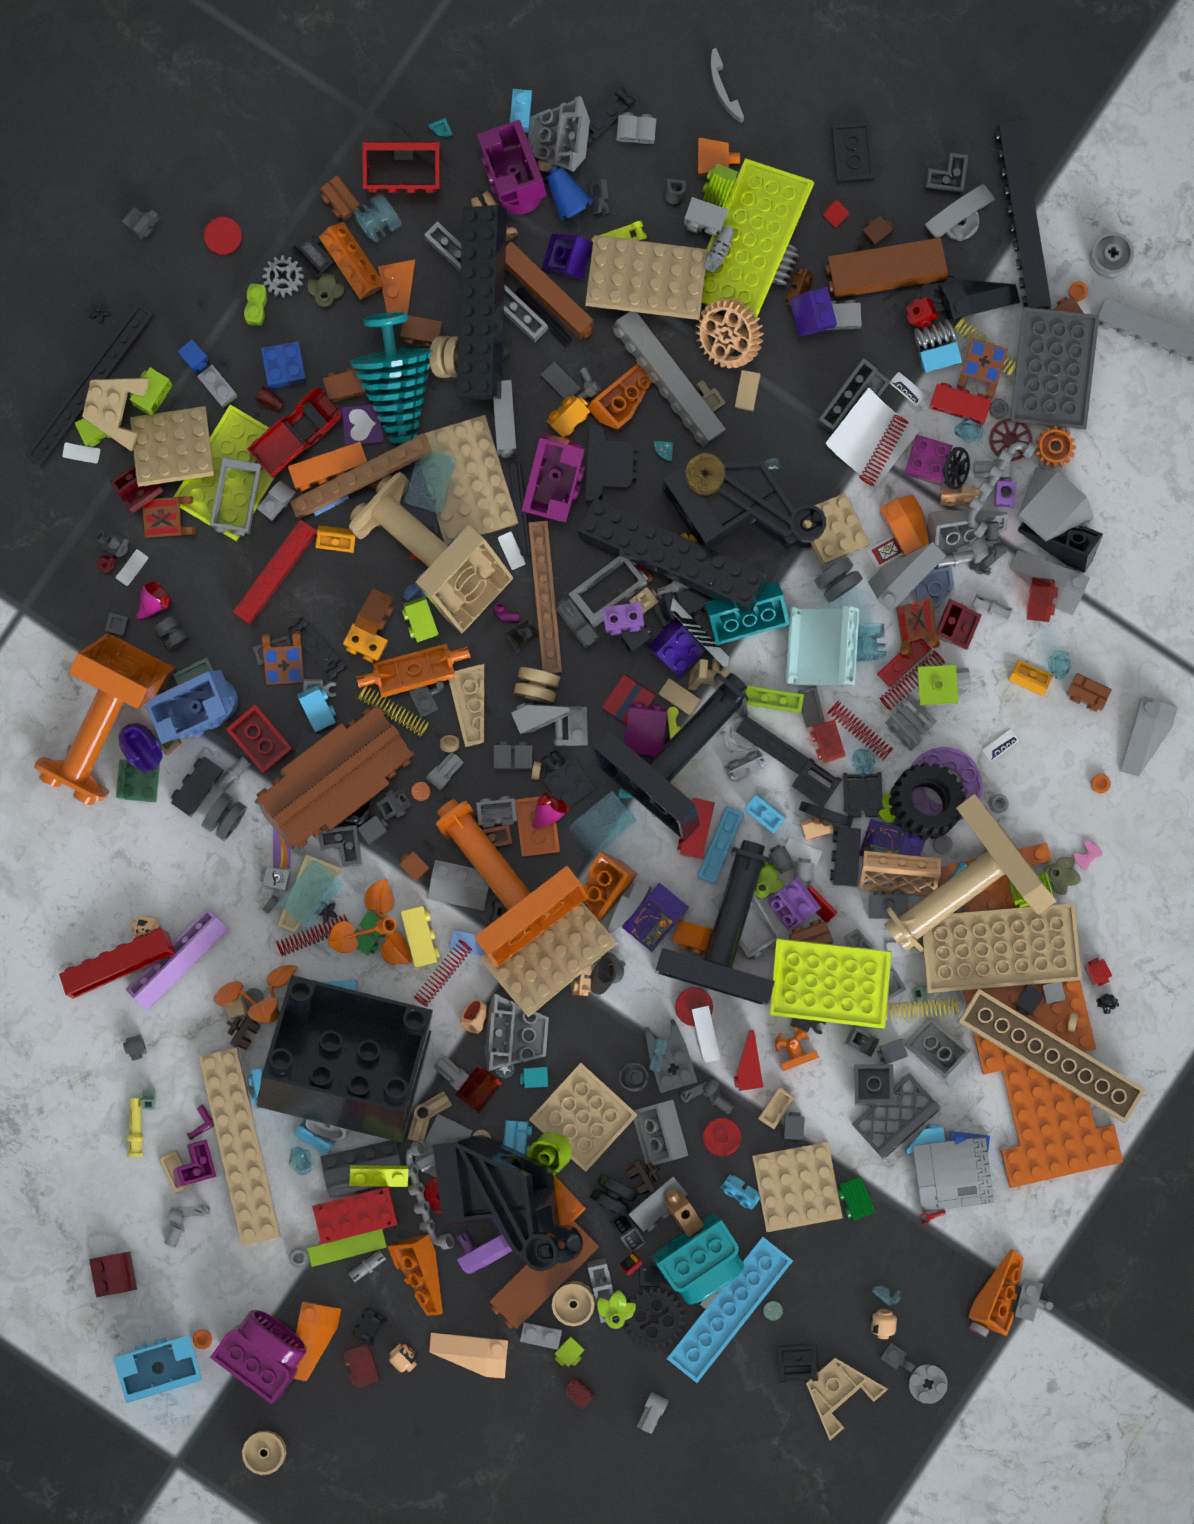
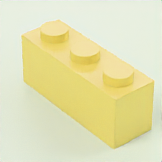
[401,906,441,968]

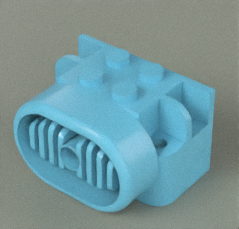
[113,1335,202,1403]

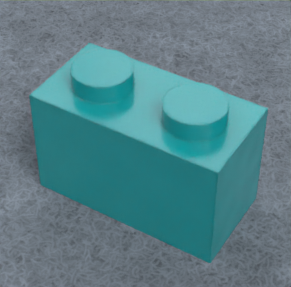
[520,1067,548,1088]

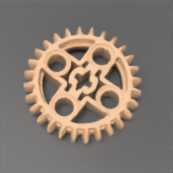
[695,298,764,369]

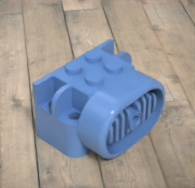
[145,670,238,744]

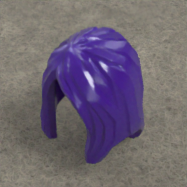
[118,723,163,772]

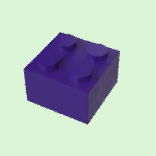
[647,620,705,678]

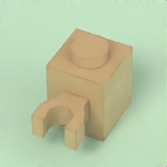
[629,587,659,615]

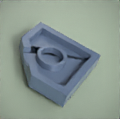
[915,567,954,609]

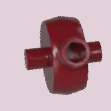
[96,555,117,573]

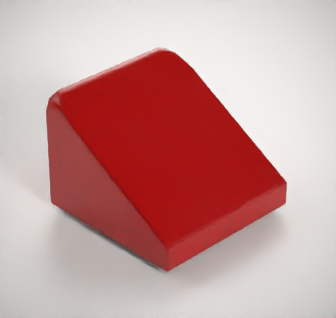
[822,200,849,229]

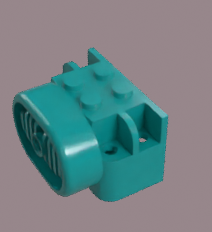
[650,1213,744,1305]

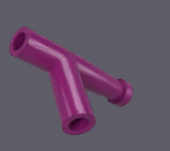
[187,1105,214,1140]

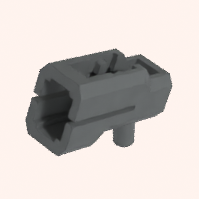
[556,597,600,649]

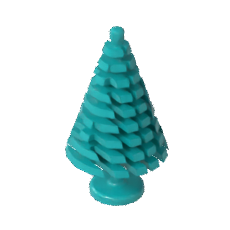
[350,312,433,466]

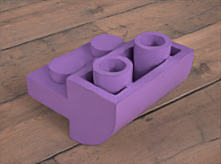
[766,877,821,931]

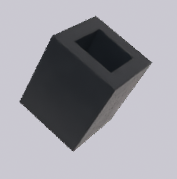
[1014,985,1045,1016]

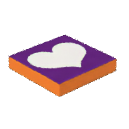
[342,405,384,446]

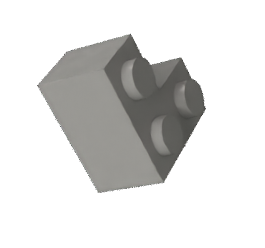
[684,197,728,235]

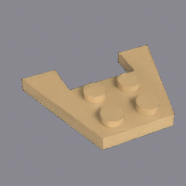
[82,377,151,451]
[806,1358,888,1440]

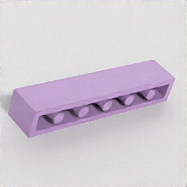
[125,908,229,1011]

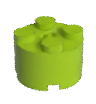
[527,1132,572,1176]

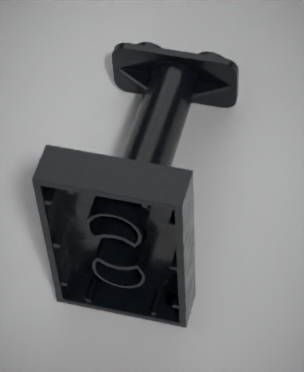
[594,673,749,842]
[655,840,775,1006]

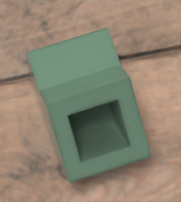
[912,985,933,1001]
[142,1090,156,1110]

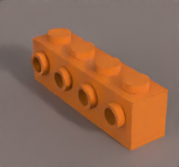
[319,222,385,300]
[288,442,367,492]

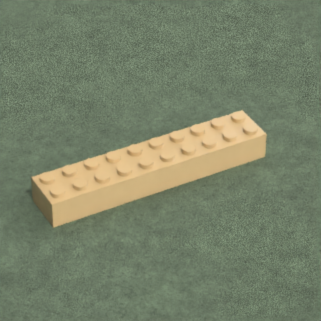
[957,989,1145,1123]
[199,1048,281,1246]

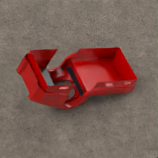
[247,388,342,478]

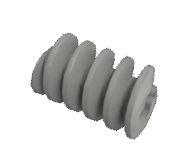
[772,244,799,286]
[914,319,956,352]

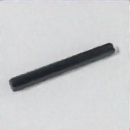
[510,462,531,556]

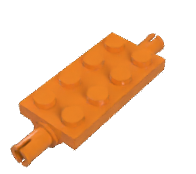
[356,643,470,698]

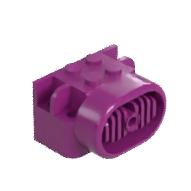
[477,120,547,215]
[522,432,585,523]
[210,1310,307,1404]

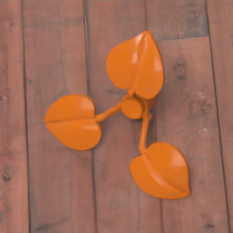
[328,879,411,965]
[213,965,297,1024]

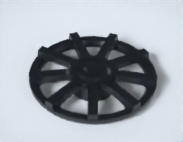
[942,447,970,490]

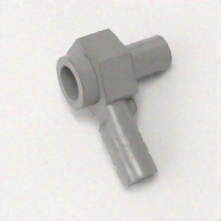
[578,368,601,400]

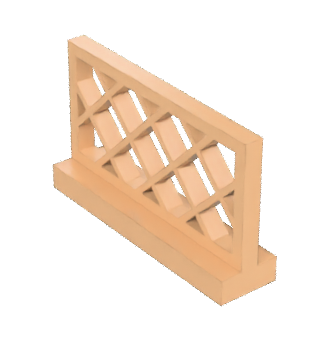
[859,851,941,897]

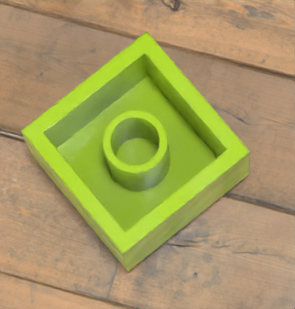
[129,367,173,416]

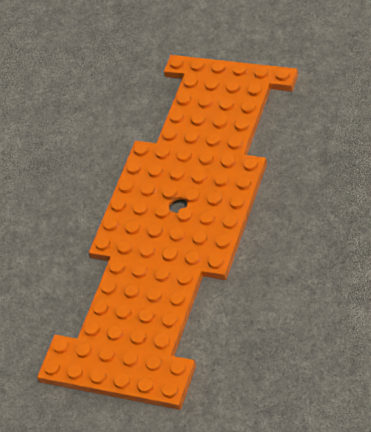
[938,843,1123,1188]

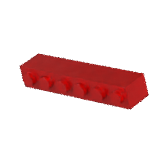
[233,519,317,625]
[59,928,175,999]

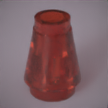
[255,386,284,411]

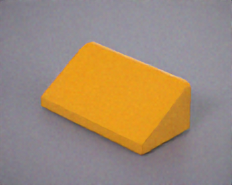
[316,525,356,553]
[1009,659,1053,696]

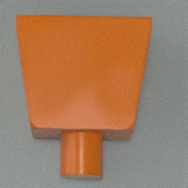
[698,138,740,178]

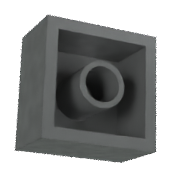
[854,1064,894,1106]

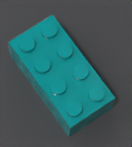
[705,582,790,646]

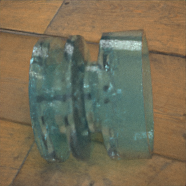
[353,192,402,243]
[856,623,887,662]

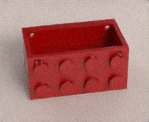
[362,141,441,193]
[312,1187,399,1244]

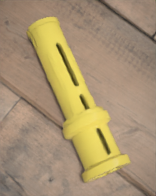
[126,1098,144,1157]

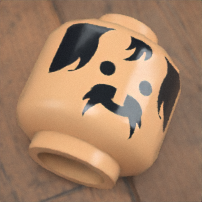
[131,915,161,938]
[871,1309,897,1339]

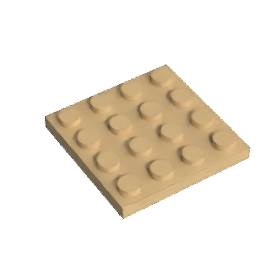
[130,406,214,487]
[529,1063,638,1172]
[752,1142,843,1232]

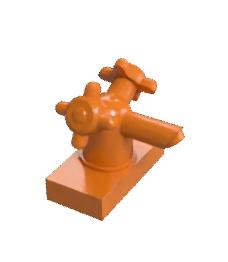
[775,1027,819,1072]

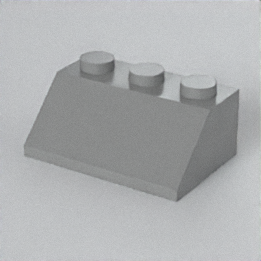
[428,860,489,911]
[633,1100,689,1166]
[629,1176,688,1232]

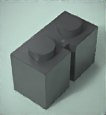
[494,742,533,770]

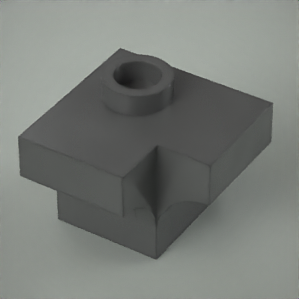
[122,207,160,239]

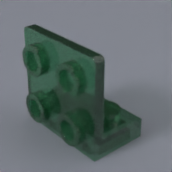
[116,759,160,803]

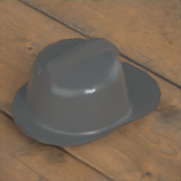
[589,952,626,995]

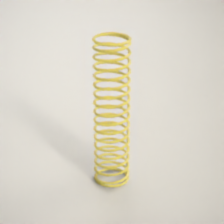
[954,317,1017,376]
[358,686,429,737]
[886,998,958,1020]

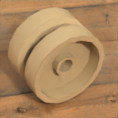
[429,336,458,378]
[514,667,560,704]
[552,1280,596,1326]
[242,1430,287,1475]

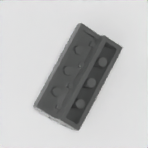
[817,358,891,433]
[320,1140,402,1197]

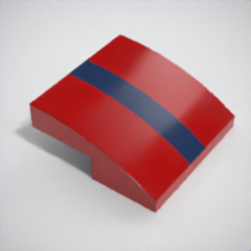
[602,674,656,724]

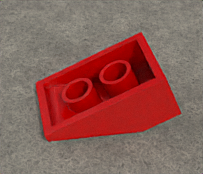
[733,1030,763,1091]

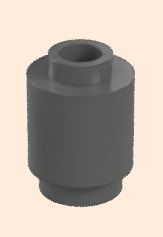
[768,844,794,874]

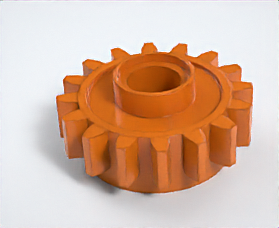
[1035,426,1076,469]

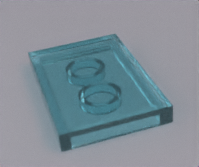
[404,452,457,514]
[277,860,344,929]

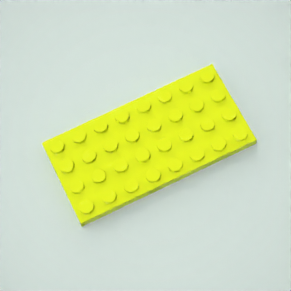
[701,158,814,318]

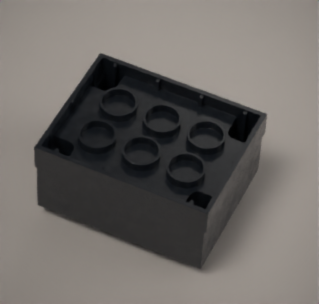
[257,975,433,1143]

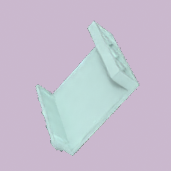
[785,606,859,685]

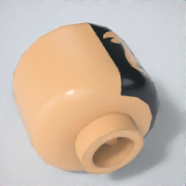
[389,1344,418,1372]

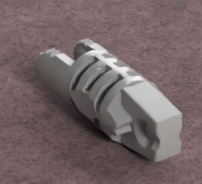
[704,225,734,274]

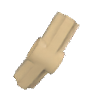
[407,1091,452,1141]

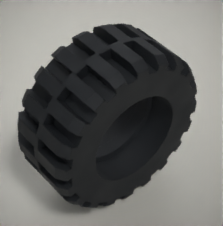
[889,762,966,840]

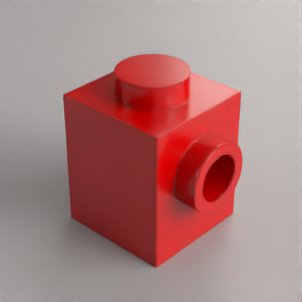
[1084,957,1112,987]

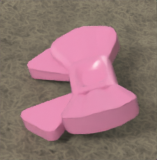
[1074,841,1102,870]

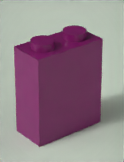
[624,702,667,756]

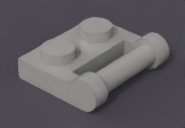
[553,707,588,746]

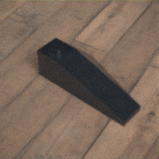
[939,279,1020,321]
[1018,522,1103,573]

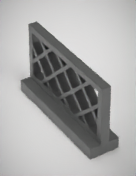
[852,1073,941,1160]

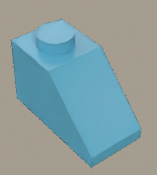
[905,1124,945,1154]

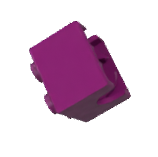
[903,434,953,485]

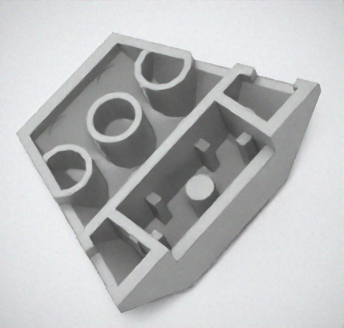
[528,96,590,171]
[1018,467,1094,541]
[484,994,549,1071]

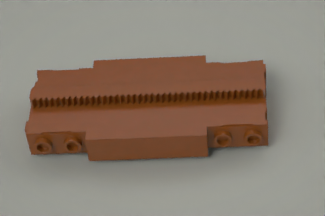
[255,706,414,850]

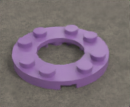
[909,747,982,821]

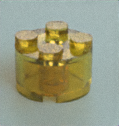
[685,453,725,495]

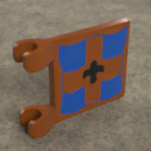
[957,338,1008,398]
[262,631,304,685]

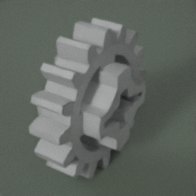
[262,255,304,298]

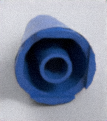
[546,166,594,221]

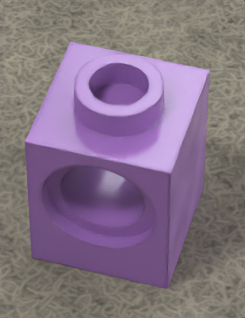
[994,478,1017,508]

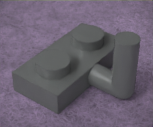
[408,682,444,718]

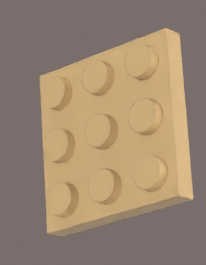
[803,493,870,565]

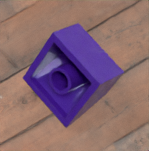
[541,234,593,279]
[789,287,837,337]

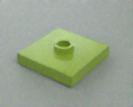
[917,665,959,706]

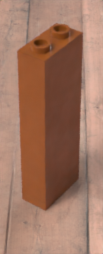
[825,237,948,299]
[505,242,594,340]
[489,1221,599,1329]

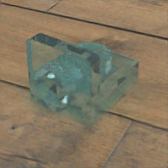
[871,1285,902,1306]

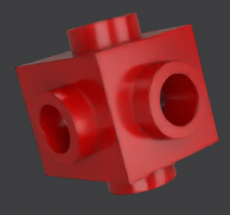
[906,297,939,327]

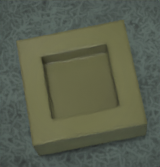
[157,737,182,755]

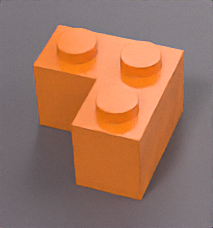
[672,920,713,956]

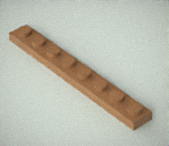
[290,434,433,519]
[528,521,562,674]

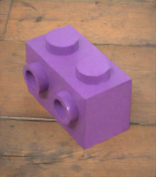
[602,602,644,635]

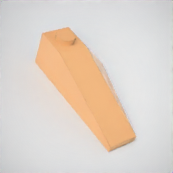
[429,1333,508,1378]

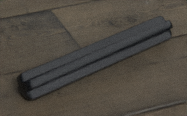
[515,287,572,346]

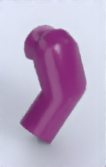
[494,603,519,622]

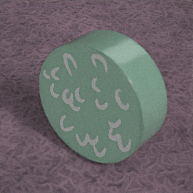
[763,1301,783,1321]

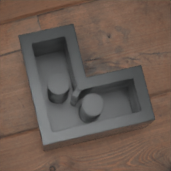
[319,825,362,867]

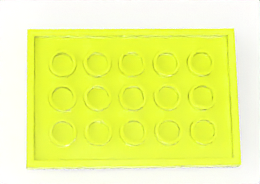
[174,405,277,542]
[770,938,892,1029]

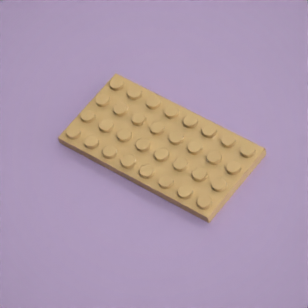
[922,903,1082,993]

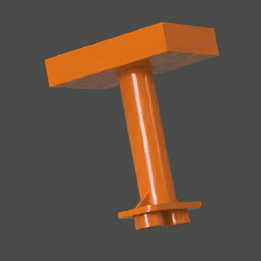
[34,633,176,805]
[436,799,588,968]

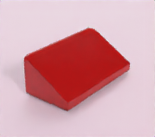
[807,886,837,923]

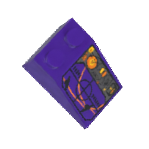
[859,819,925,857]
[623,882,689,952]

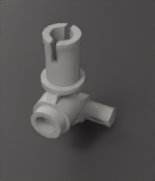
[164,1205,210,1248]

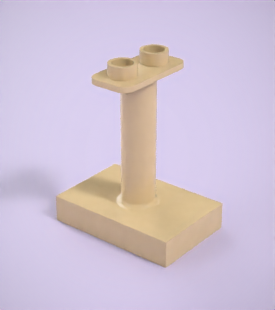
[349,472,514,633]
[884,794,1056,953]

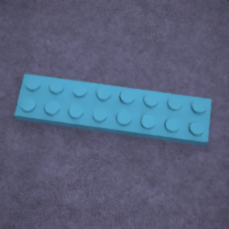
[666,1236,793,1383]

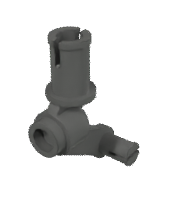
[969,521,1007,575]
[679,1079,735,1114]

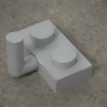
[1014,1279,1053,1321]

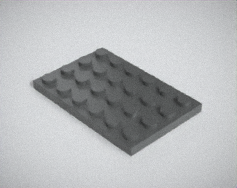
[1010,307,1099,429]

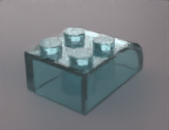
[568,791,637,858]

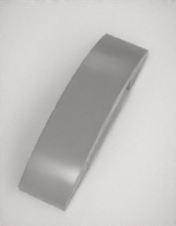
[710,48,744,123]
[925,184,995,238]

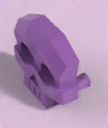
[456,1218,512,1274]

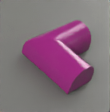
[173,1139,217,1187]

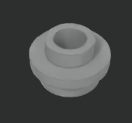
[989,794,1009,813]
[289,1248,308,1267]

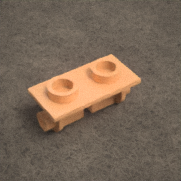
[940,486,980,506]
[570,965,592,996]

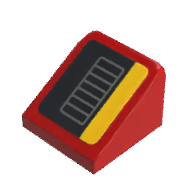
[620,1252,643,1276]

